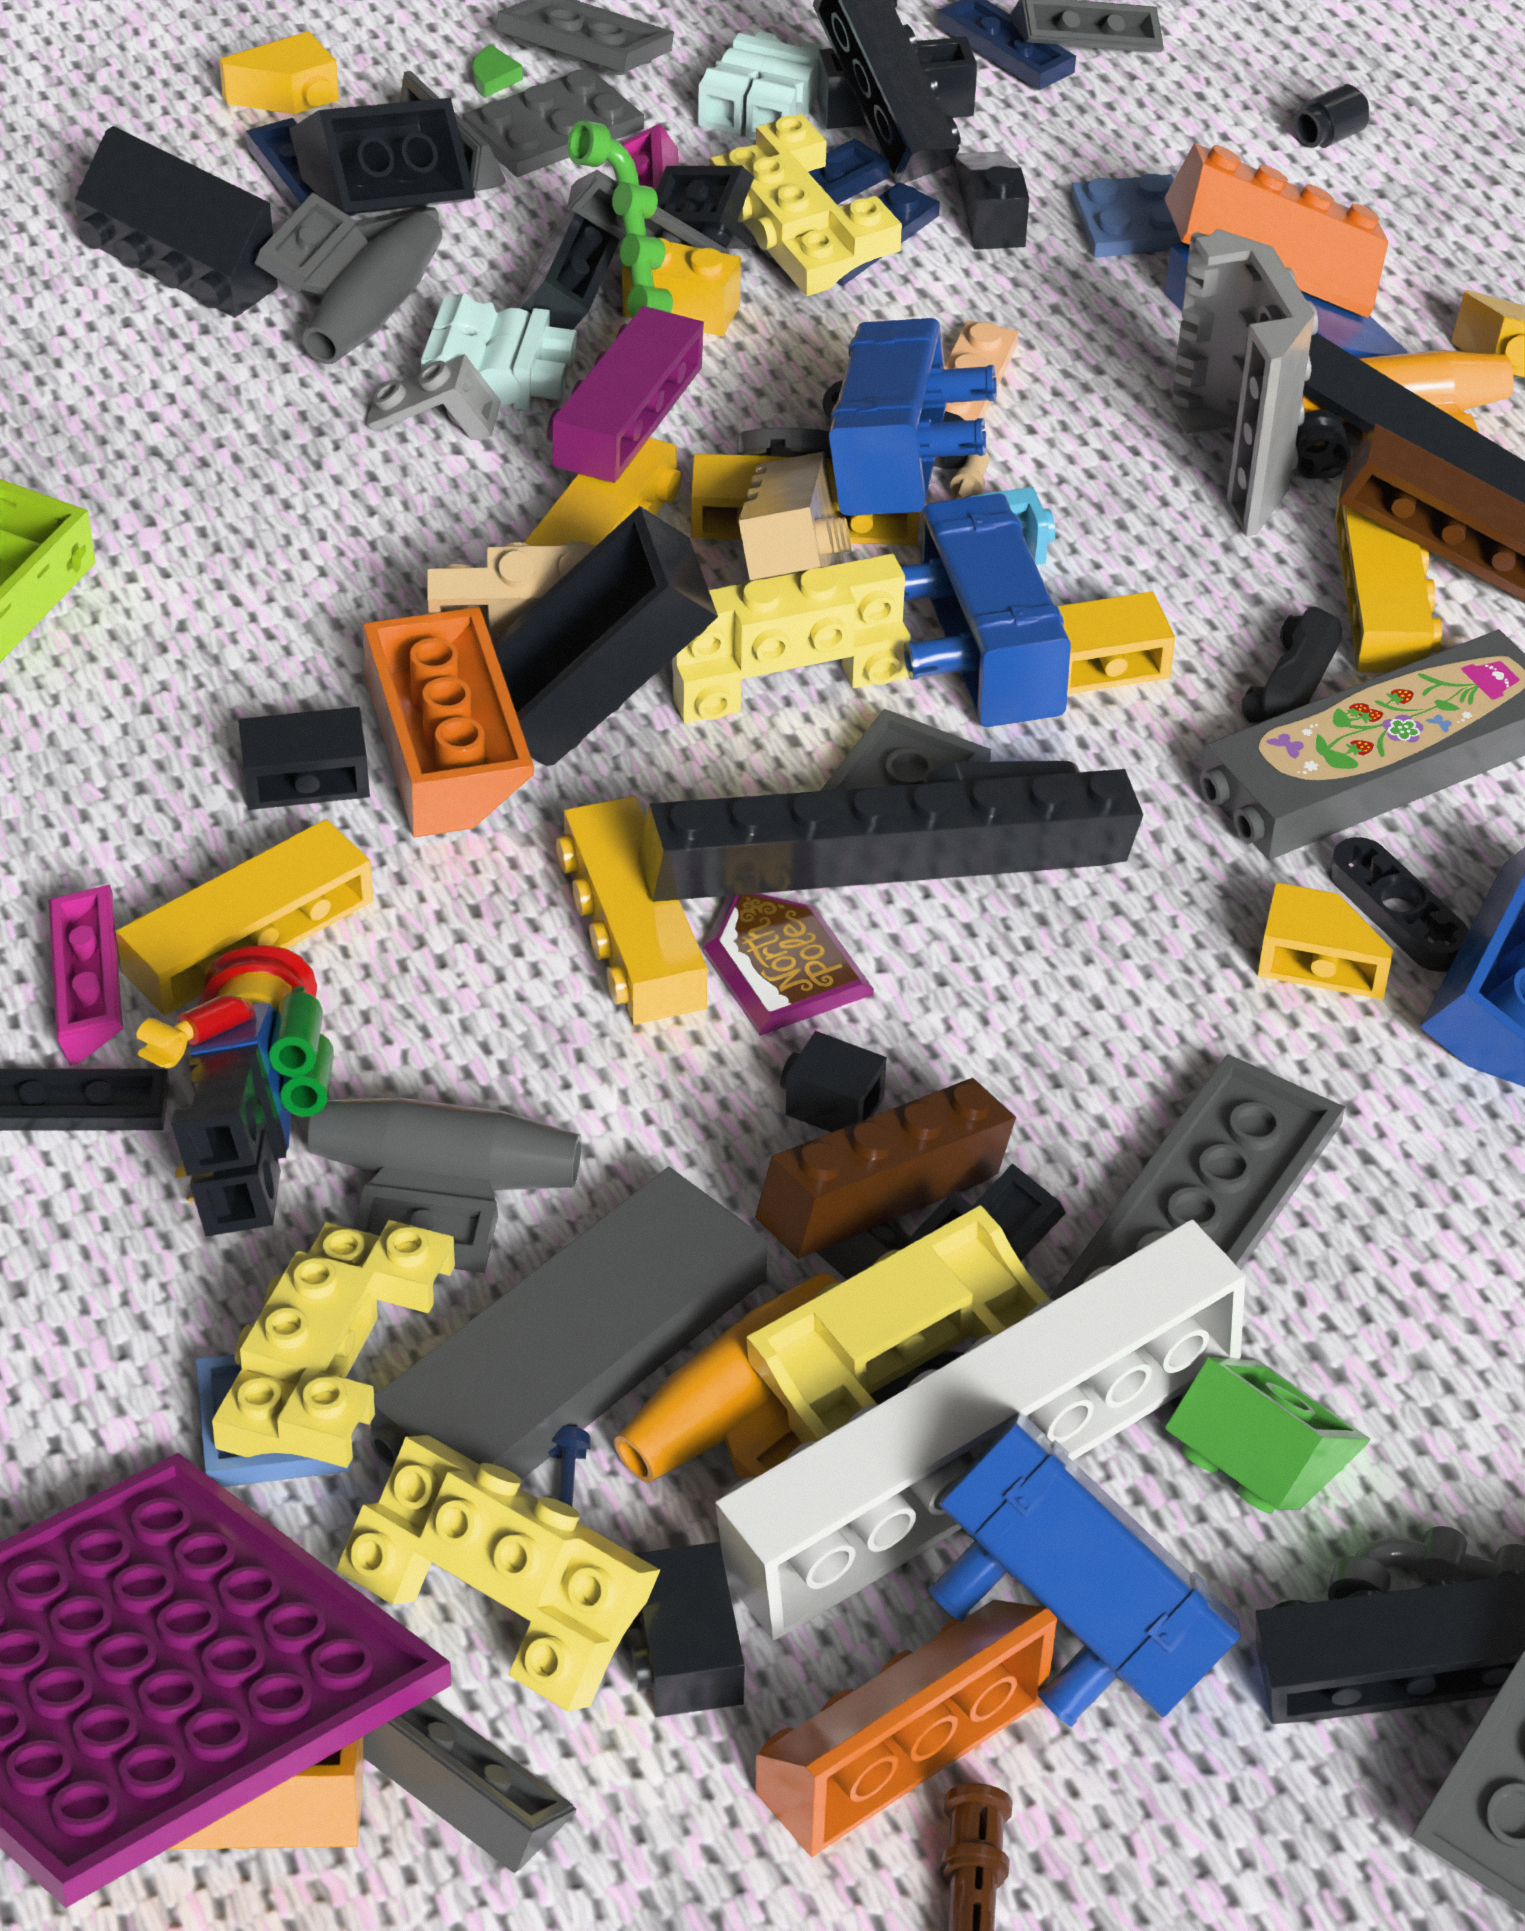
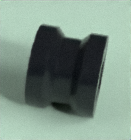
[1296,410,1351,479]

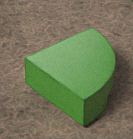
[473,44,523,98]

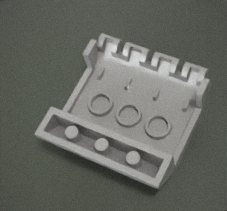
[1172,228,1318,537]

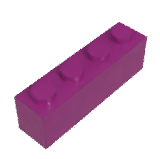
[547,306,704,483]

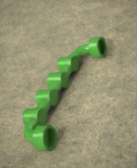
[567,120,673,317]

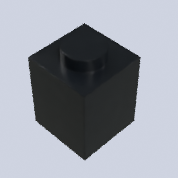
[780,1031,887,1133]

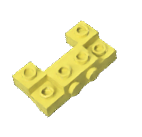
[710,113,902,296]
[672,553,910,723]
[746,1205,1051,1443]
[212,1220,455,1468]
[336,1435,660,1712]

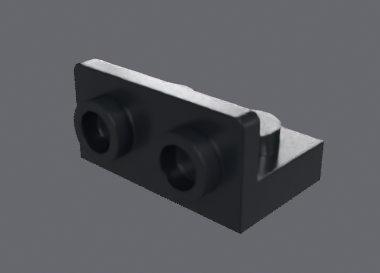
[656,166,754,249]

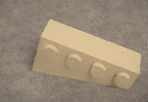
[738,451,852,580]

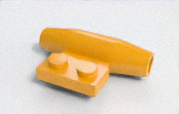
[1302,350,1514,441]
[614,1273,839,1483]

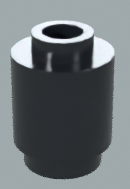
[1293,84,1369,148]

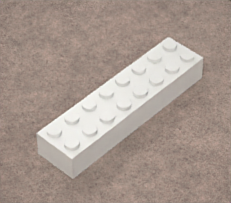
[715,1219,1246,1641]

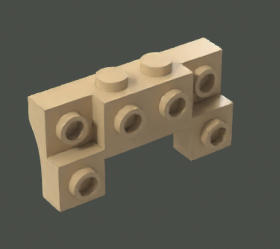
[427,541,597,635]

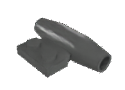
[255,193,442,364]
[307,1097,582,1273]

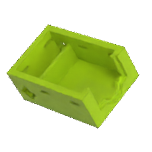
[0,479,96,663]

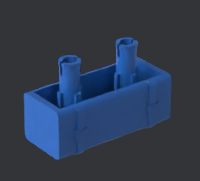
[829,318,997,516]
[900,493,1071,727]
[928,1412,1241,1727]

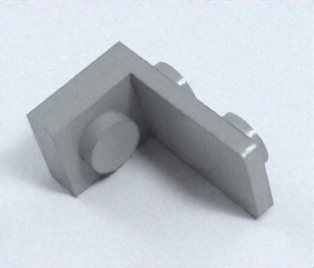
[366,354,501,441]

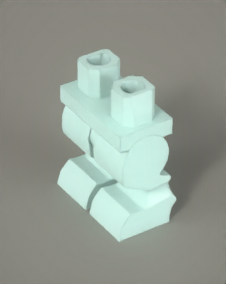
[698,31,823,139]
[421,293,577,410]

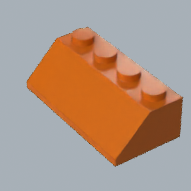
[1164,143,1389,318]
[363,607,534,838]
[755,1600,1057,1858]

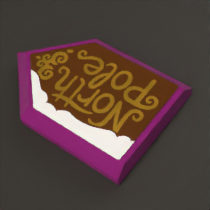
[703,893,874,1036]

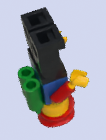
[136,945,334,1237]

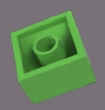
[1165,1357,1371,1514]

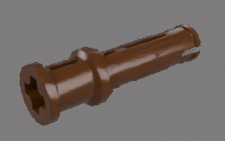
[940,1783,1013,1931]

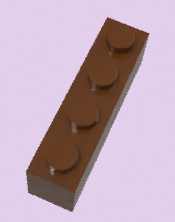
[1338,423,1525,601]
[755,1077,1016,1259]

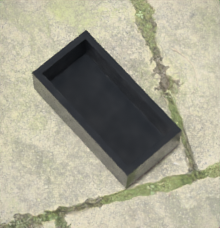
[492,506,718,766]

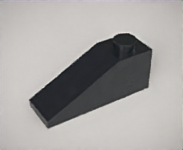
[953,151,1029,250]

